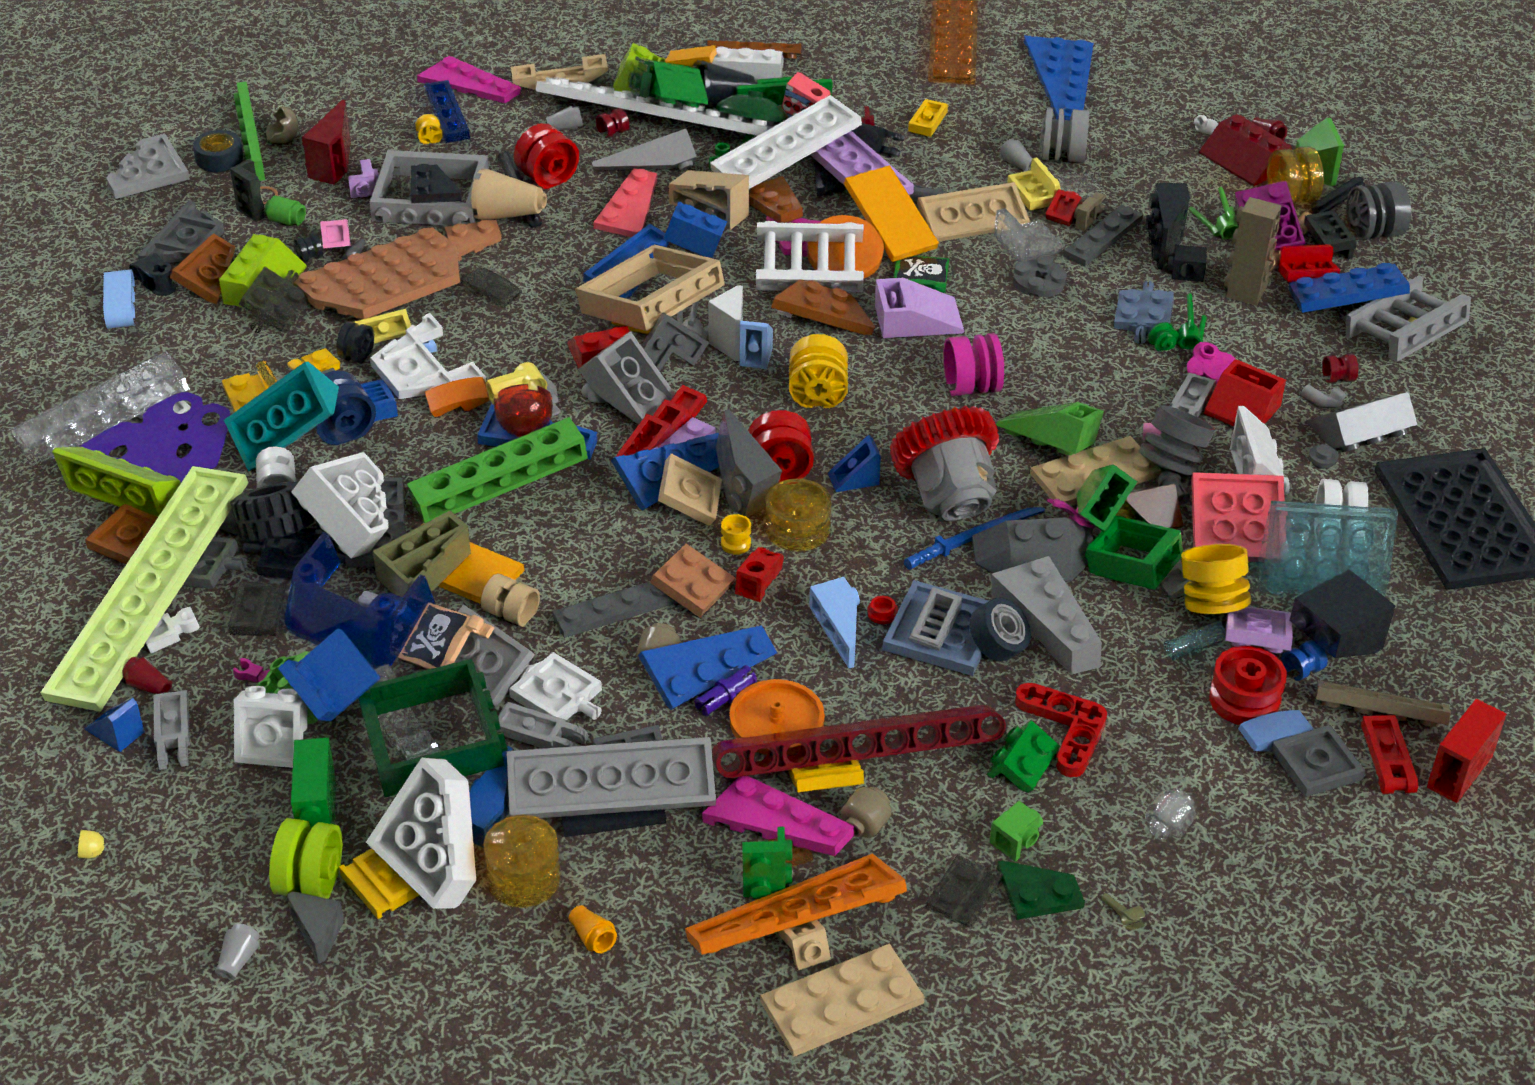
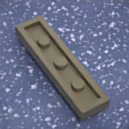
[1315,680,1451,727]

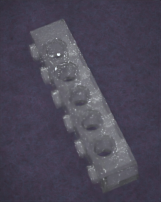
[9,351,189,467]

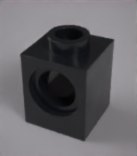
[1167,244,1207,282]

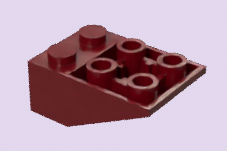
[302,99,351,185]

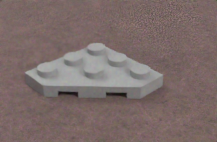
[106,134,190,199]

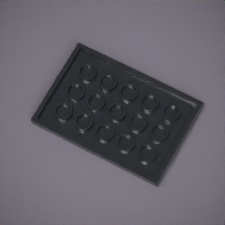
[1374,448,1535,590]

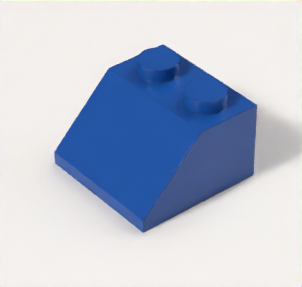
[663,202,727,258]

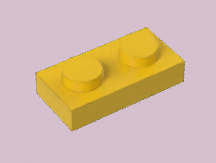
[908,99,948,137]

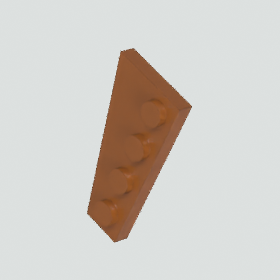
[707,40,802,59]

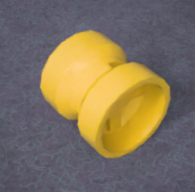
[721,514,751,555]

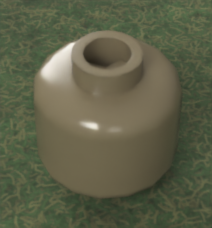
[636,623,681,668]
[841,787,891,838]

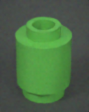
[265,195,306,226]

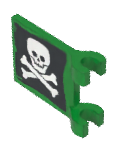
[894,256,949,294]

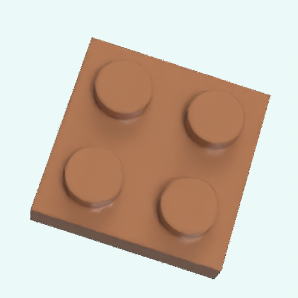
[650,544,735,618]

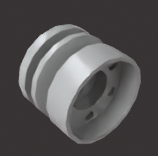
[1040,107,1090,163]

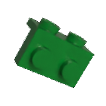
[986,720,1060,793]
[742,826,792,899]

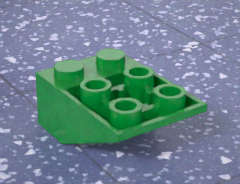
[649,60,708,108]

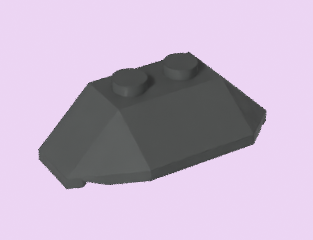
[972,517,1094,582]

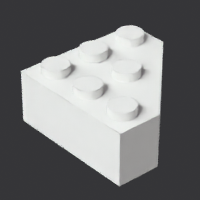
[291,452,389,559]
[366,758,476,909]

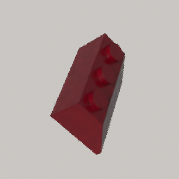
[1199,114,1292,187]

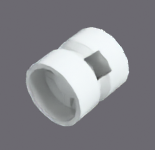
[256,446,296,488]

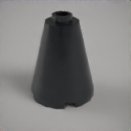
[693,60,758,109]

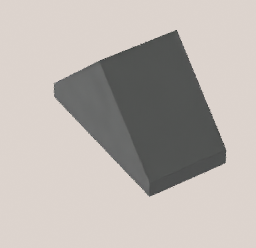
[286,892,344,964]

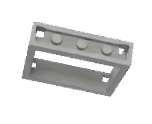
[370,150,489,226]

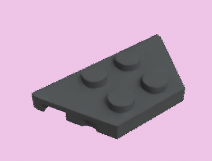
[138,200,225,263]

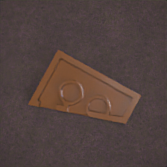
[749,176,803,223]
[170,233,236,304]

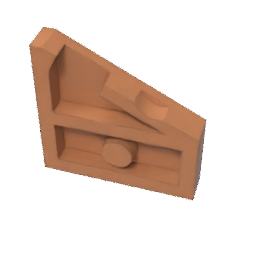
[445,220,501,261]

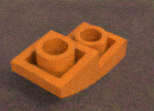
[425,377,490,417]

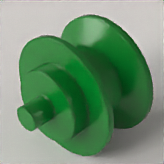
[1148,322,1179,352]

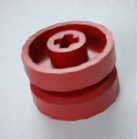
[514,123,579,189]
[748,410,814,483]
[1209,646,1287,725]

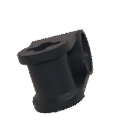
[129,253,176,296]

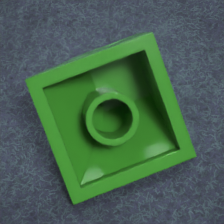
[1291,118,1344,186]

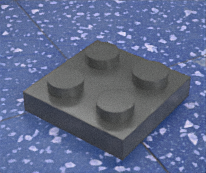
[1271,725,1365,797]

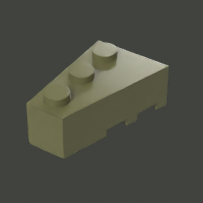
[373,511,471,611]

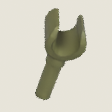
[1101,893,1145,931]

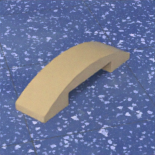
[511,54,608,89]

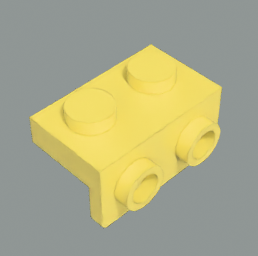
[1007,158,1060,211]

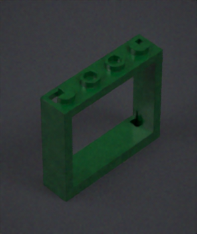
[358,659,508,798]

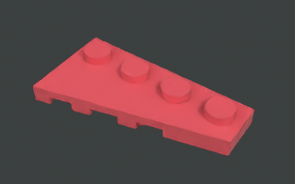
[593,168,657,237]

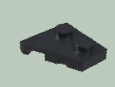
[410,164,462,203]

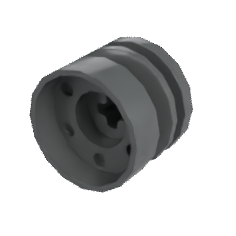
[1346,181,1411,240]
[1139,405,1215,475]

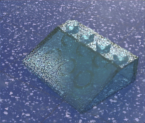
[1257,501,1398,597]

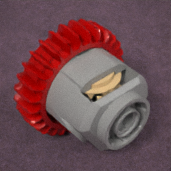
[890,406,999,521]

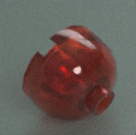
[494,384,553,437]

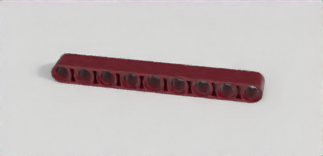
[712,705,1006,778]

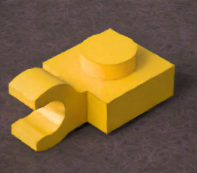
[288,348,340,372]

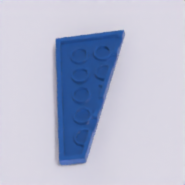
[1023,35,1093,120]

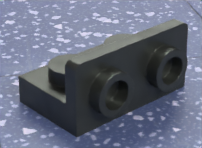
[230,159,265,222]
[1304,210,1357,259]

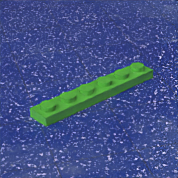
[233,82,265,181]

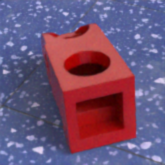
[735,547,784,602]

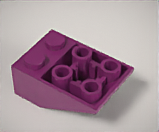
[1235,181,1305,251]

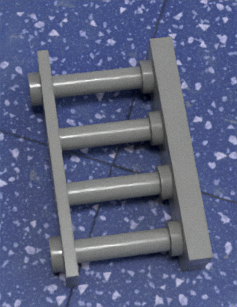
[1345,276,1471,362]

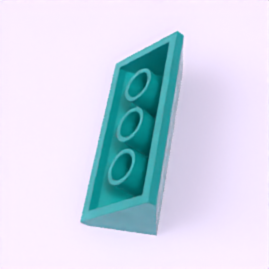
[224,362,339,471]

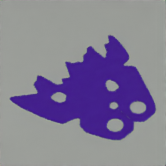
[80,392,231,483]

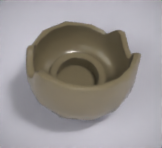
[266,106,298,144]

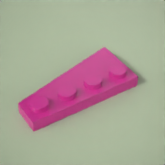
[417,56,521,103]
[702,776,854,856]

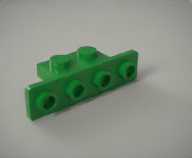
[736,77,833,104]

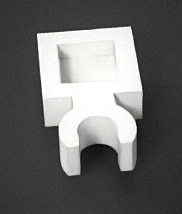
[146,607,200,653]

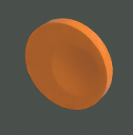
[807,215,884,279]
[730,679,824,755]

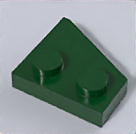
[997,860,1085,920]

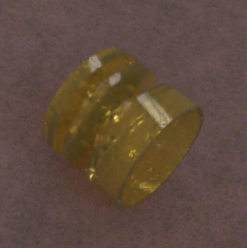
[483,815,561,908]

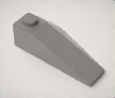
[592,128,697,171]

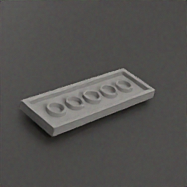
[507,737,716,820]

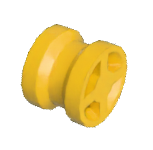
[415,114,443,144]

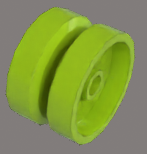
[269,818,343,899]

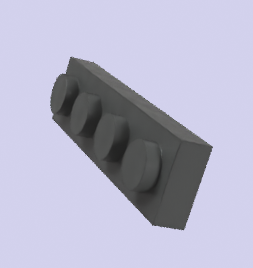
[1063,205,1143,266]
[552,582,678,638]

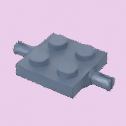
[1114,281,1174,344]

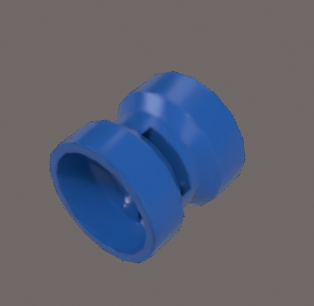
[1281,640,1328,681]

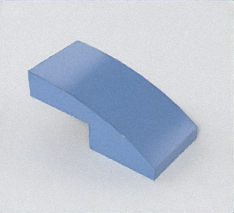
[1238,710,1314,751]

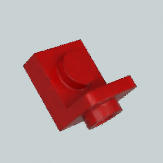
[1045,189,1083,227]

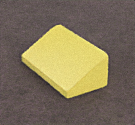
[354,309,412,343]

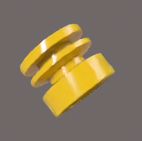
[789,334,848,408]
[1181,544,1251,614]

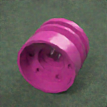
[943,333,1004,396]

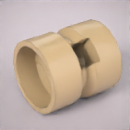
[481,573,540,627]

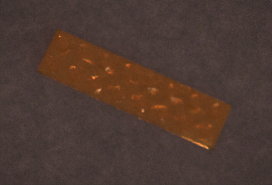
[928,0,978,85]

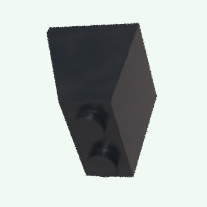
[1289,569,1396,658]

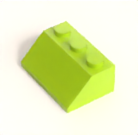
[219,234,306,313]

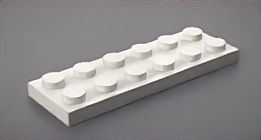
[710,95,862,189]

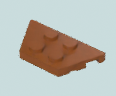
[771,279,875,335]

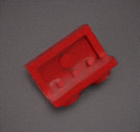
[1278,244,1340,283]

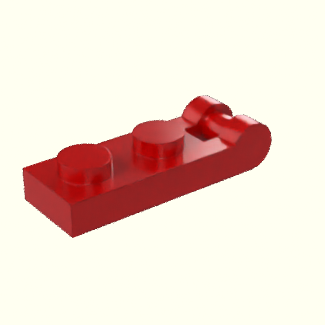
[1361,715,1418,795]

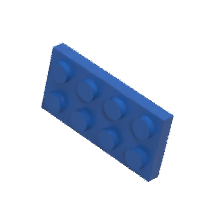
[1289,263,1410,313]

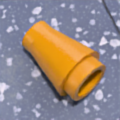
[569,905,617,954]

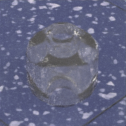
[1145,788,1196,840]

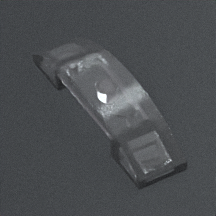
[374,664,441,761]

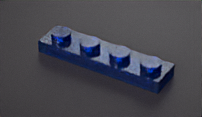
[425,80,470,143]

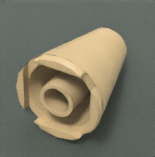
[471,169,547,221]

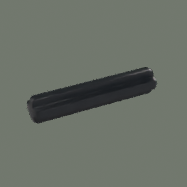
[1311,176,1365,214]

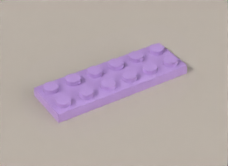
[810,131,914,195]

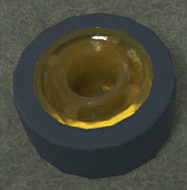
[193,130,243,172]

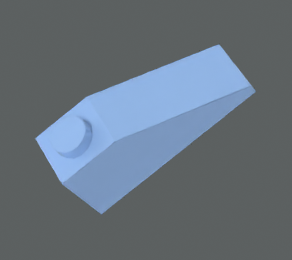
[809,577,860,669]

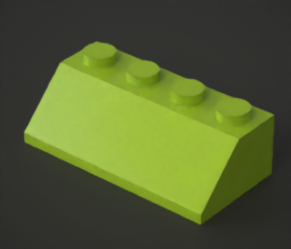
[52,447,181,517]

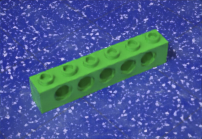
[407,417,588,523]

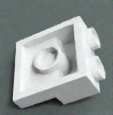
[234,686,307,768]

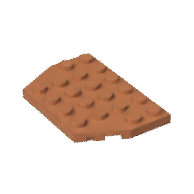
[291,227,460,319]

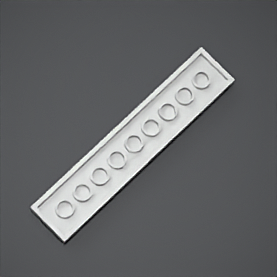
[536,77,776,136]

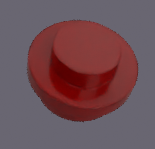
[867,596,898,624]

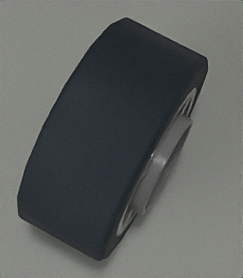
[969,597,1031,661]

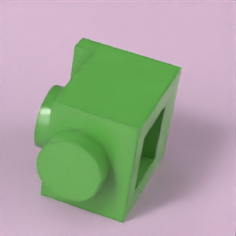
[989,801,1043,862]

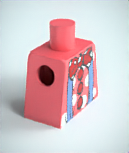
[782,72,831,118]

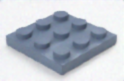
[882,580,988,676]

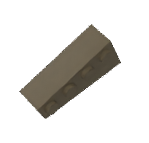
[1224,197,1281,306]

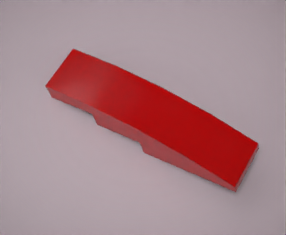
[615,385,707,457]

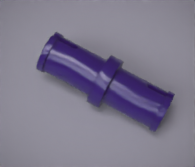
[694,665,757,717]

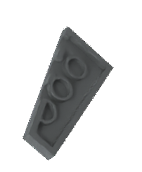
[345,477,406,567]

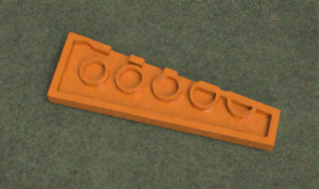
[685,853,907,955]

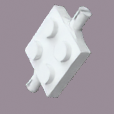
[509,652,602,720]

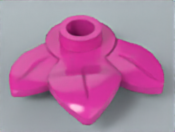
[1187,342,1235,385]
[1047,499,1095,529]

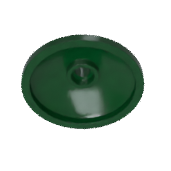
[716,90,789,122]

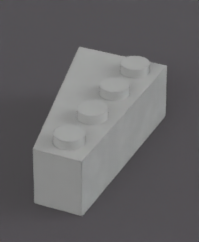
[991,556,1102,675]

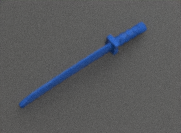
[904,507,1045,570]

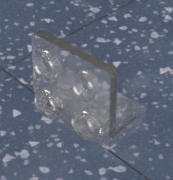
[994,208,1065,263]

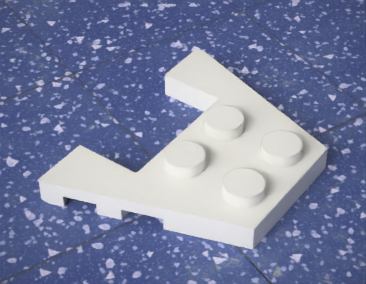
[370,313,486,399]

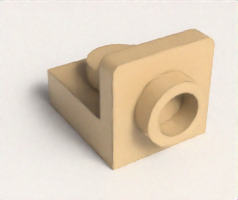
[778,920,831,970]

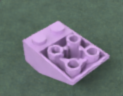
[875,278,964,338]

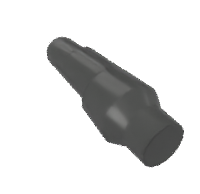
[342,239,366,260]

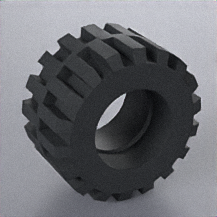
[231,482,315,541]

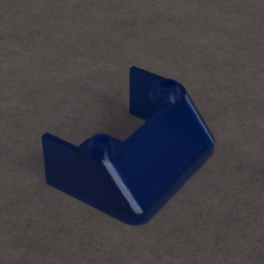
[284,532,436,671]

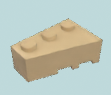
[669,170,749,230]

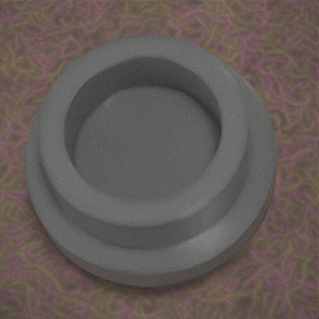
[1309,444,1339,468]

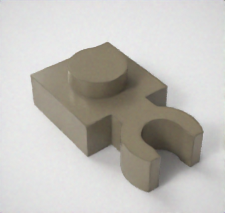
[1074,192,1106,231]

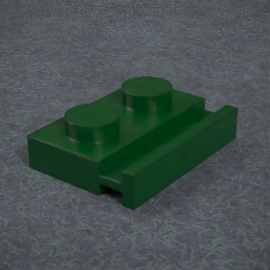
[628,56,654,98]

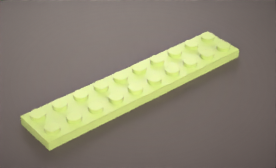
[40,466,248,712]

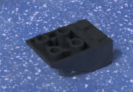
[1146,183,1190,269]

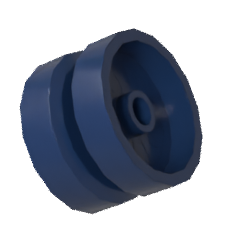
[314,371,376,445]

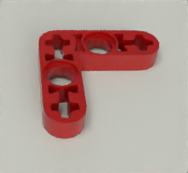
[1015,683,1107,777]

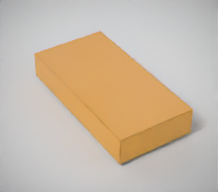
[664,45,717,67]

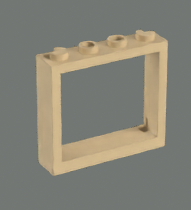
[575,245,725,331]

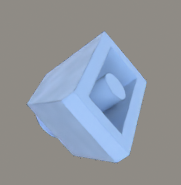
[740,321,773,369]

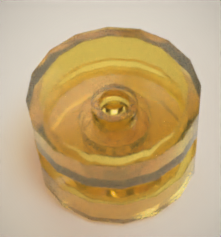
[1267,146,1324,204]
[765,479,831,551]

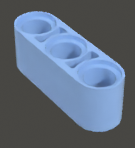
[103,269,135,329]

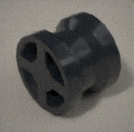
[294,232,324,263]

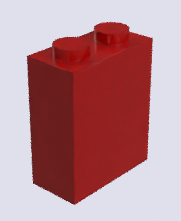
[1427,698,1507,803]

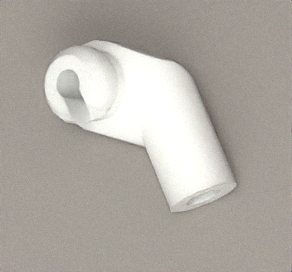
[1194,115,1218,135]

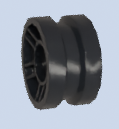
[336,321,374,364]

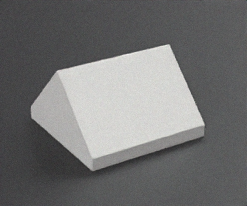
[708,285,743,361]

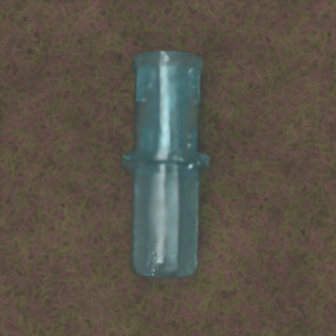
[1163,621,1226,660]

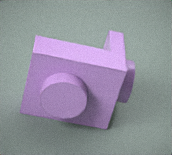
[348,159,379,198]

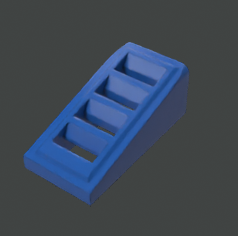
[361,379,398,421]

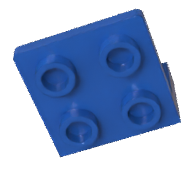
[278,629,380,721]

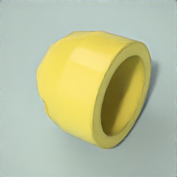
[78,830,104,859]

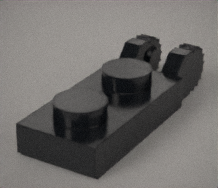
[852,123,905,156]

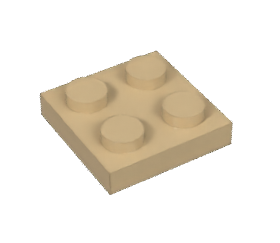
[658,454,722,525]

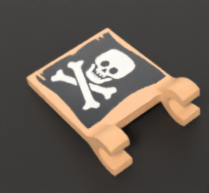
[398,602,494,670]

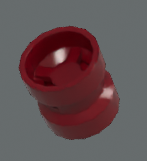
[596,108,629,138]
[1322,354,1359,383]

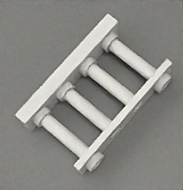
[756,221,864,292]

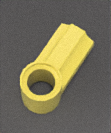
[485,362,547,405]

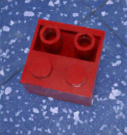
[1204,359,1286,426]

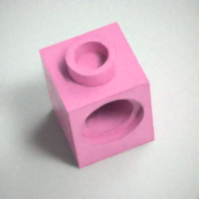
[320,219,351,248]

